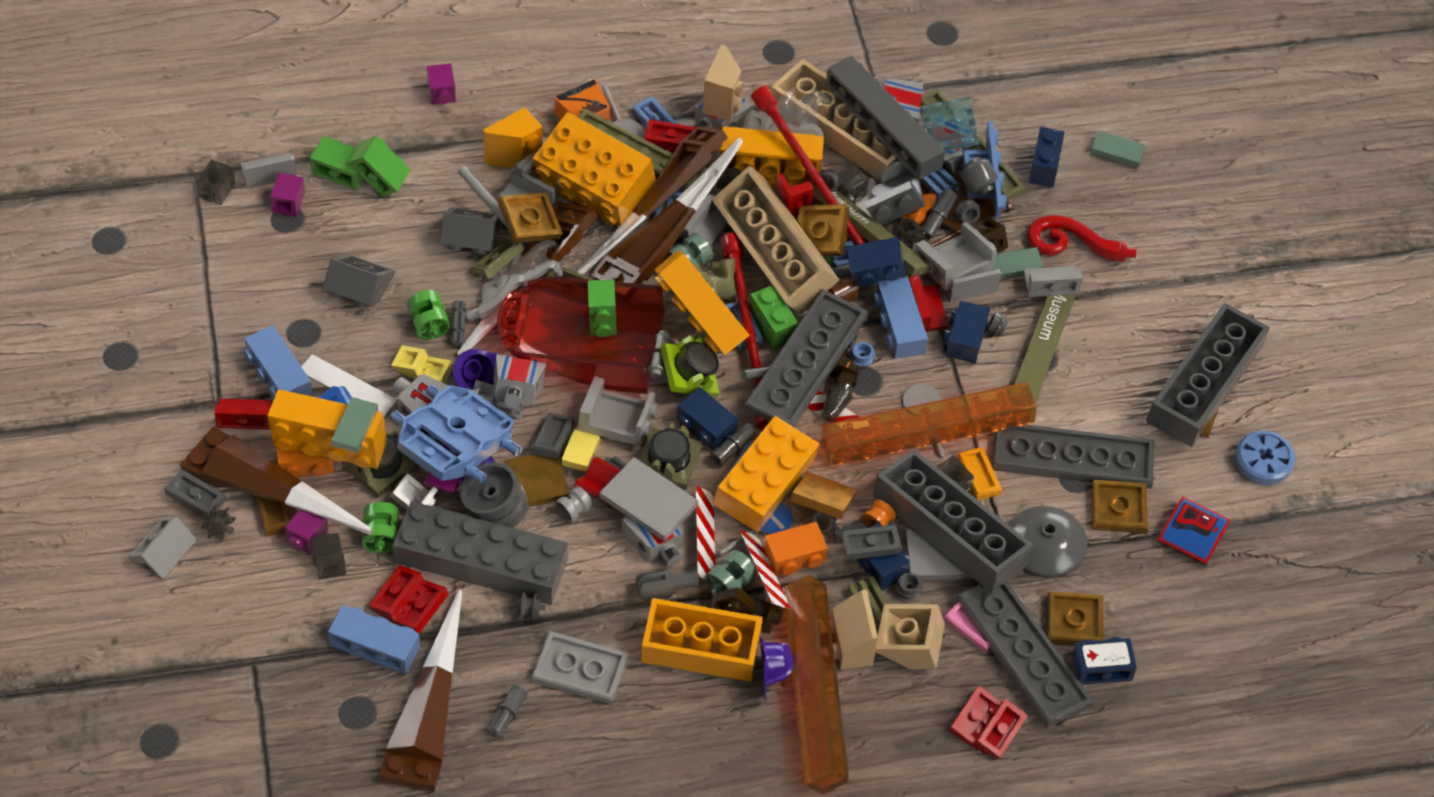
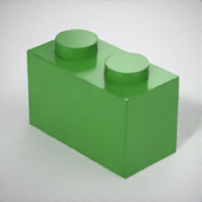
[348,135,411,197]
[310,136,364,190]
[588,280,617,337]
[749,285,798,350]

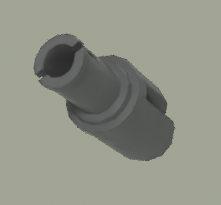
[635,569,699,601]

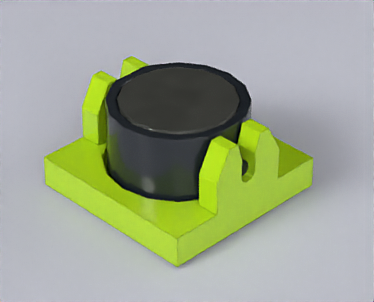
[661,335,720,399]

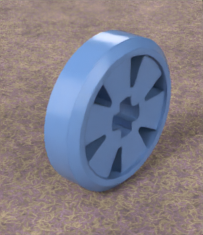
[1235,431,1295,485]

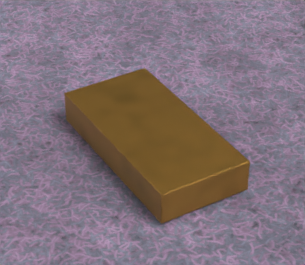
[255,495,291,537]

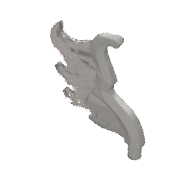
[744,90,831,142]
[466,240,563,322]

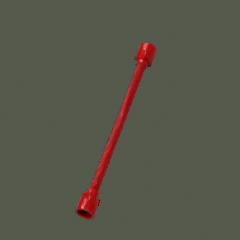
[750,85,865,245]
[721,233,770,430]

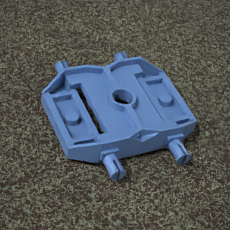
[390,384,523,484]

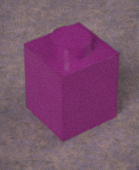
[427,63,456,105]
[270,173,305,217]
[285,509,329,554]

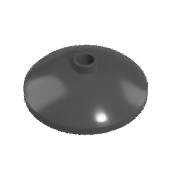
[1009,506,1087,578]

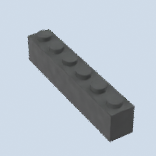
[826,55,945,180]

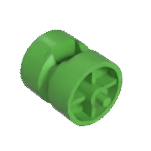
[407,290,450,340]
[362,502,399,553]

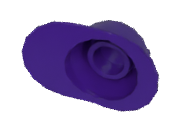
[452,349,497,390]
[759,636,793,701]

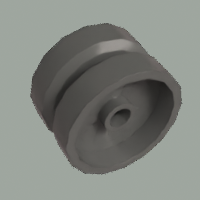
[461,462,528,528]

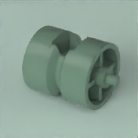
[664,233,713,268]
[705,550,757,595]

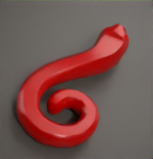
[1027,215,1137,262]

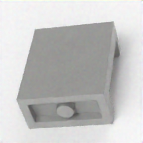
[916,222,997,291]
[578,376,659,446]

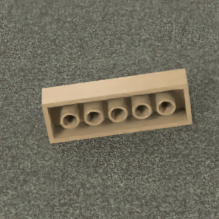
[771,59,900,181]
[712,166,839,314]

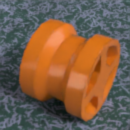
[862,500,896,528]

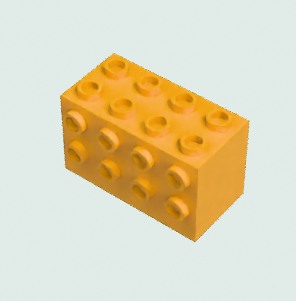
[533,112,656,227]

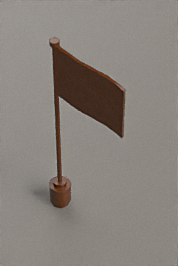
[827,170,1013,302]

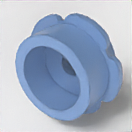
[849,342,875,366]

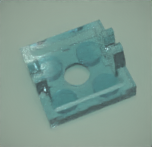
[921,96,980,151]

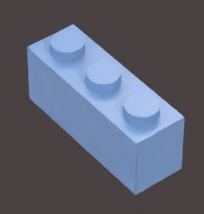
[873,277,928,359]
[243,325,312,400]
[328,605,420,675]

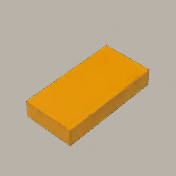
[957,447,1002,501]

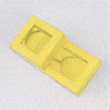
[391,345,453,384]
[562,426,602,472]

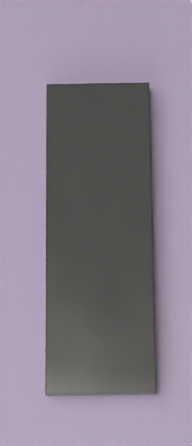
[744,289,868,427]
[992,421,1155,489]
[955,582,1094,727]

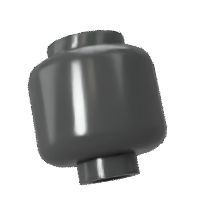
[960,157,998,196]

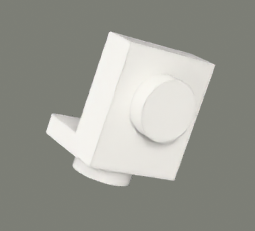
[389,473,438,510]

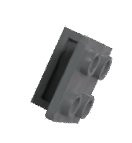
[865,170,925,226]

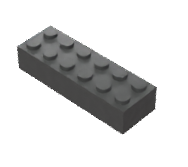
[1146,303,1270,447]
[873,449,1034,593]
[393,501,568,605]

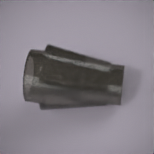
[821,381,853,422]

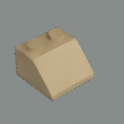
[702,44,744,121]
[826,590,878,670]
[876,604,945,669]

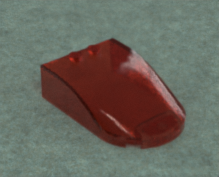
[497,276,665,394]

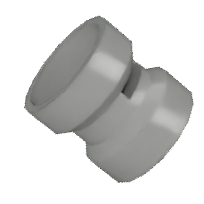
[554,486,593,524]

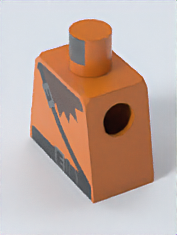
[554,79,610,121]

